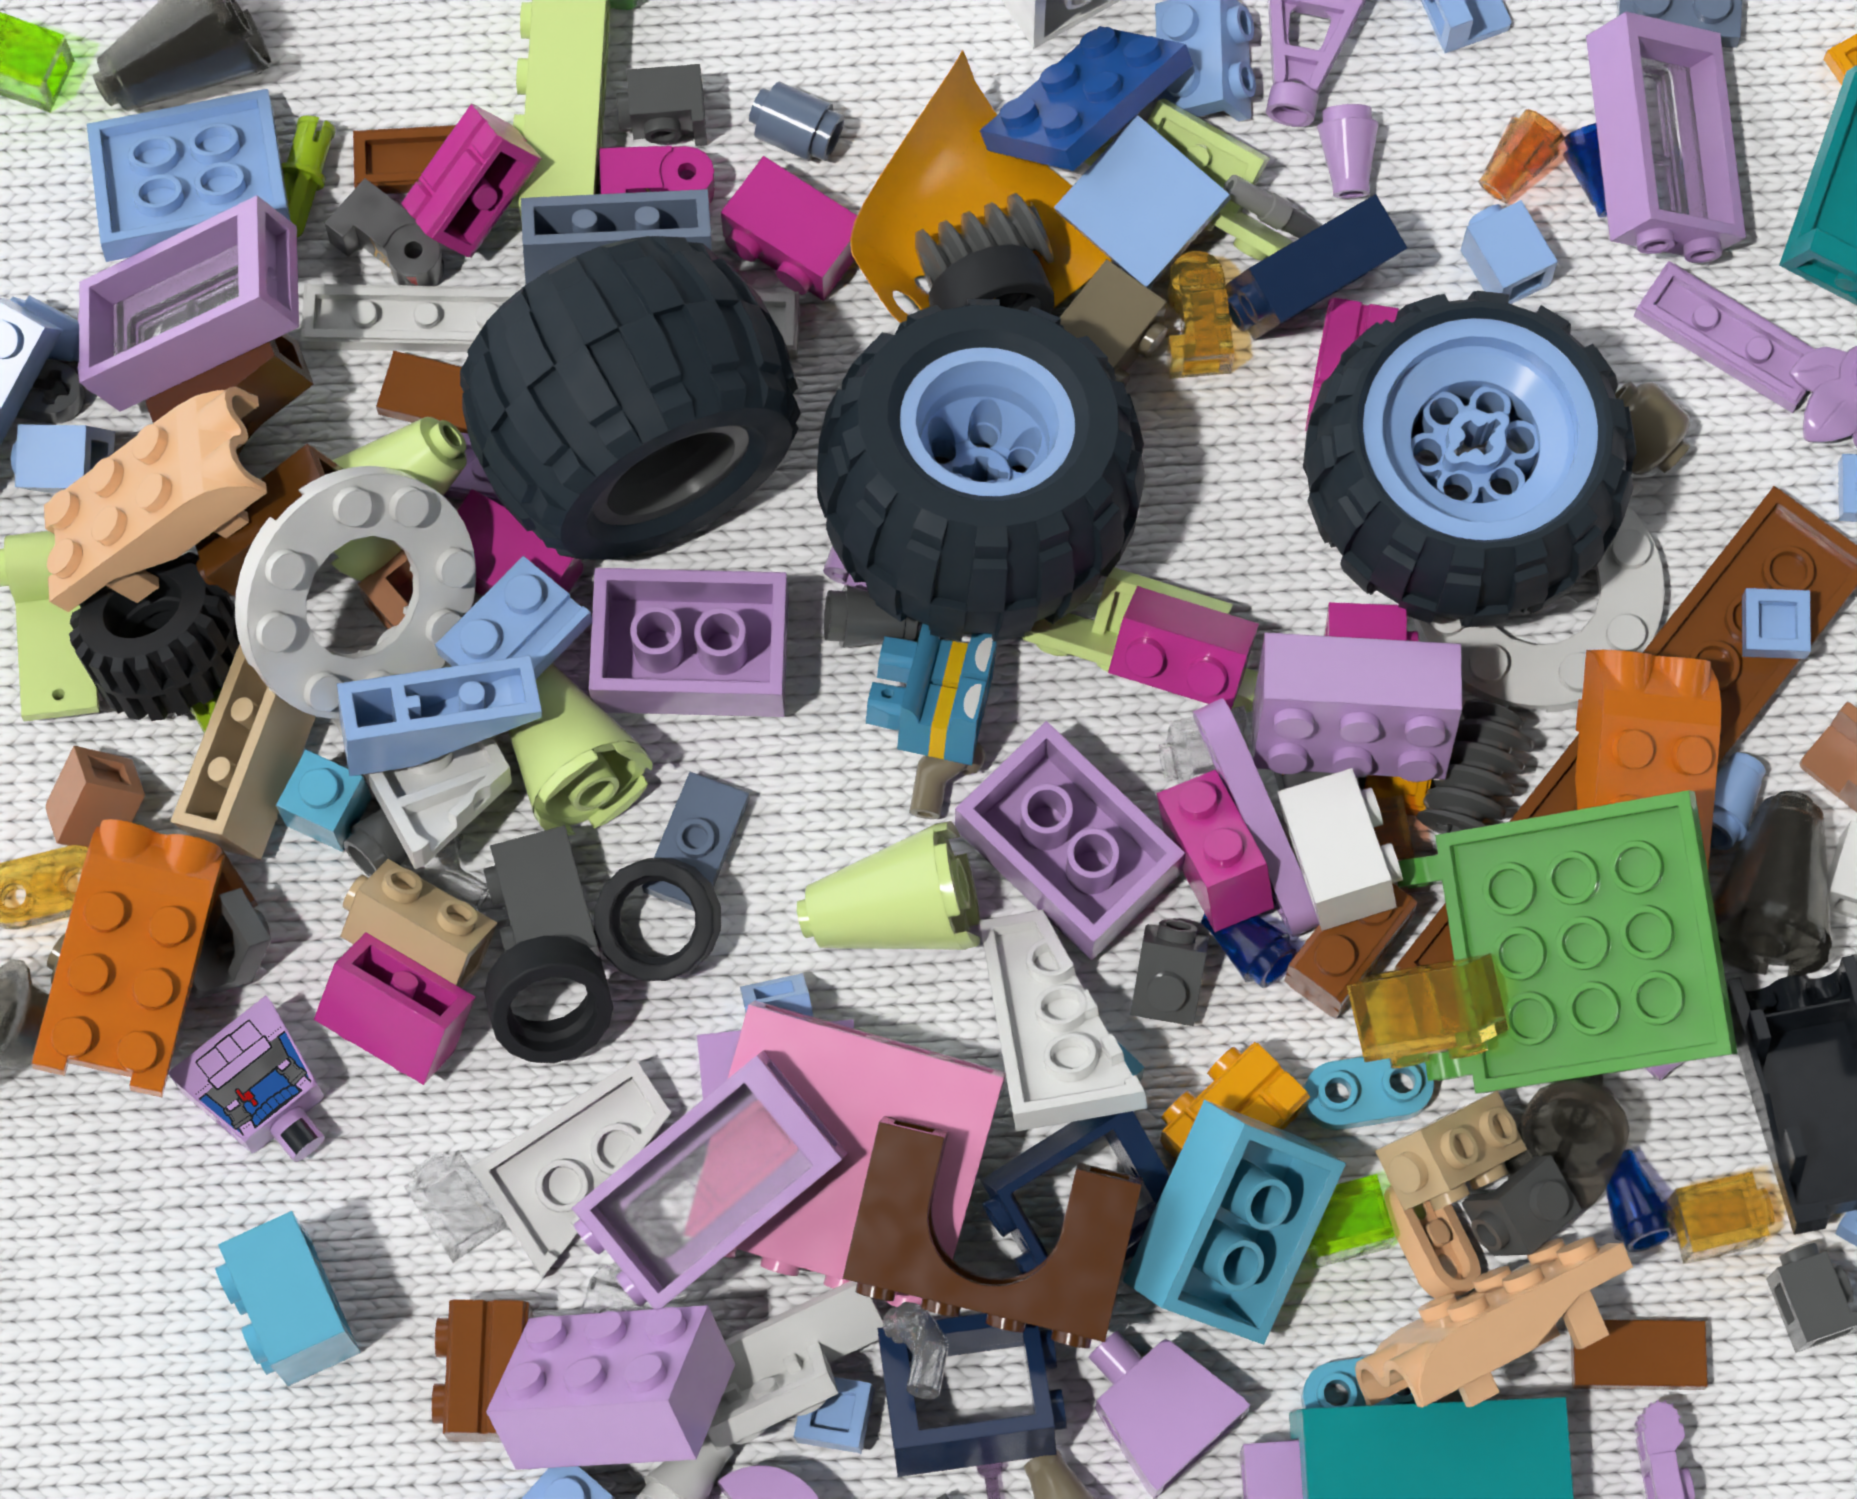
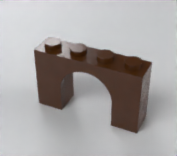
[145,333,343,597]
[842,1116,1143,1348]

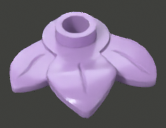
[1789,346,1857,448]

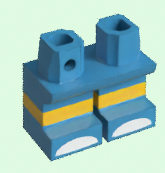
[866,623,997,766]

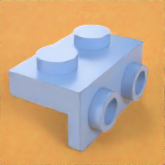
[1155,0,1256,122]

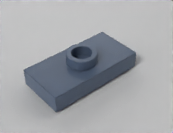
[642,772,750,912]

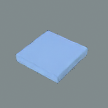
[1054,115,1231,289]

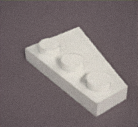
[471,1059,671,1278]

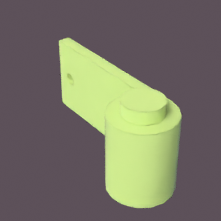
[0,530,100,722]

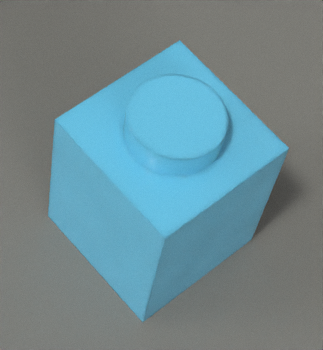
[276,749,372,852]

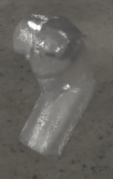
[883,1302,949,1399]

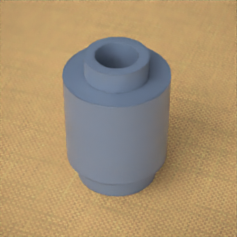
[749,81,845,161]

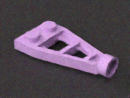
[1266,0,1367,127]

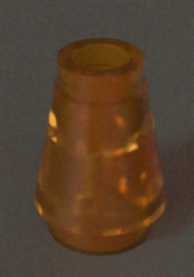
[1478,109,1565,203]

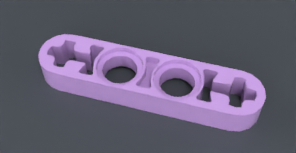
[1192,698,1319,937]

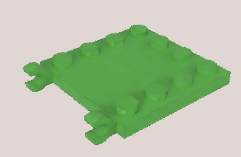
[1397,790,1737,1094]

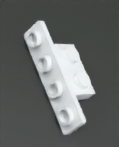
[707,1281,886,1451]

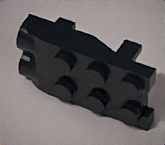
[1727,955,1857,1235]

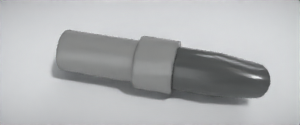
[1223,175,1320,238]

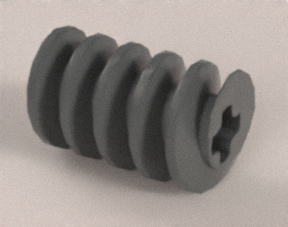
[915,193,1054,290]
[1416,699,1535,834]

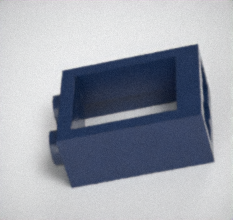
[1223,194,1408,340]
[980,1111,1170,1274]
[877,1313,1067,1477]

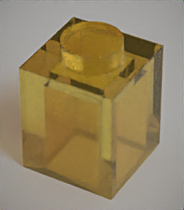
[1666,1172,1775,1264]

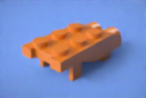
[1575,650,1721,870]
[31,819,226,1098]

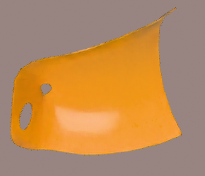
[850,50,1112,323]

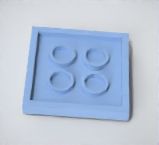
[87,89,291,262]

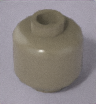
[1615,381,1690,474]

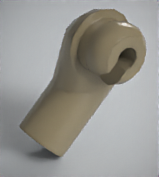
[909,742,985,819]

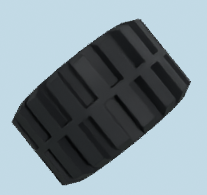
[69,552,240,721]

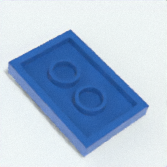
[980,26,1193,171]

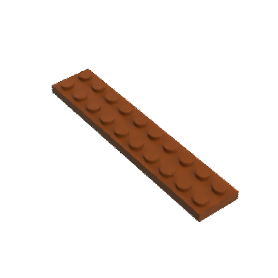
[1394,486,1857,1024]

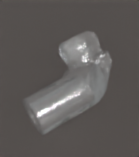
[423,832,489,911]

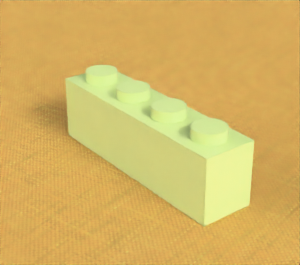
[509,0,611,221]

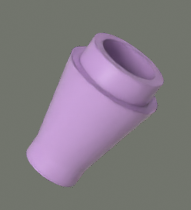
[1317,104,1378,199]

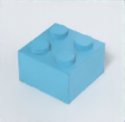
[215,1211,361,1386]

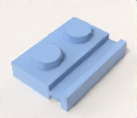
[435,556,592,679]

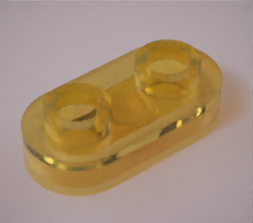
[0,845,88,930]

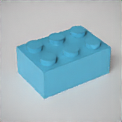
[1122,1099,1346,1345]

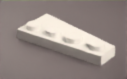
[979,909,1147,1132]

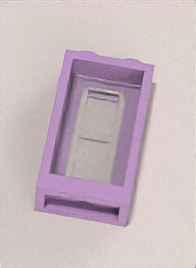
[1586,12,1746,263]
[78,195,299,412]
[571,1050,847,1309]

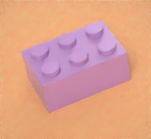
[589,568,789,717]
[1252,633,1462,782]
[955,721,1185,961]
[486,1305,735,1470]

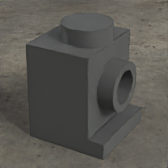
[616,64,707,146]
[1766,1243,1857,1353]

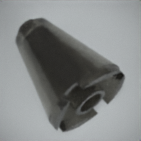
[93,0,271,112]
[1712,791,1832,976]

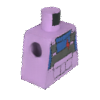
[168,995,325,1162]

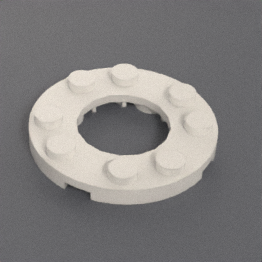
[235,466,476,719]
[1413,478,1665,713]

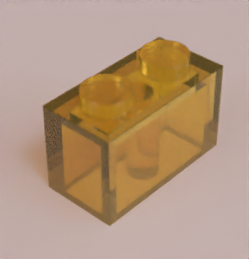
[1347,953,1509,1069]

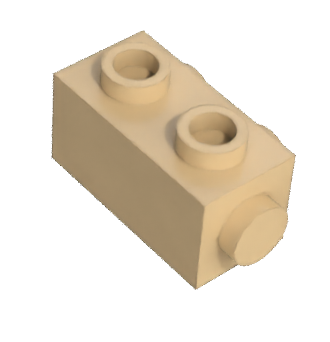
[340,859,497,989]
[1375,1090,1527,1211]

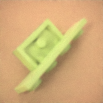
[1084,99,1293,261]
[1022,567,1258,713]

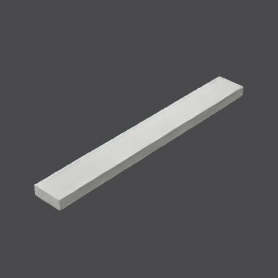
[300,284,799,358]

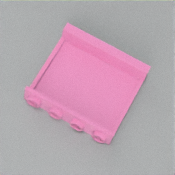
[684,1000,1006,1313]

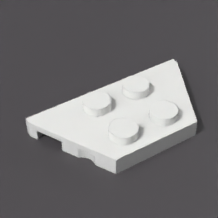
[333,719,512,869]

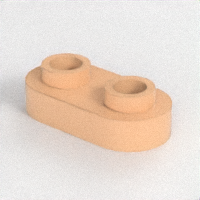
[1383,1185,1481,1299]

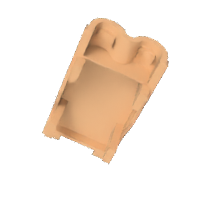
[44,387,267,612]
[1355,1237,1633,1407]

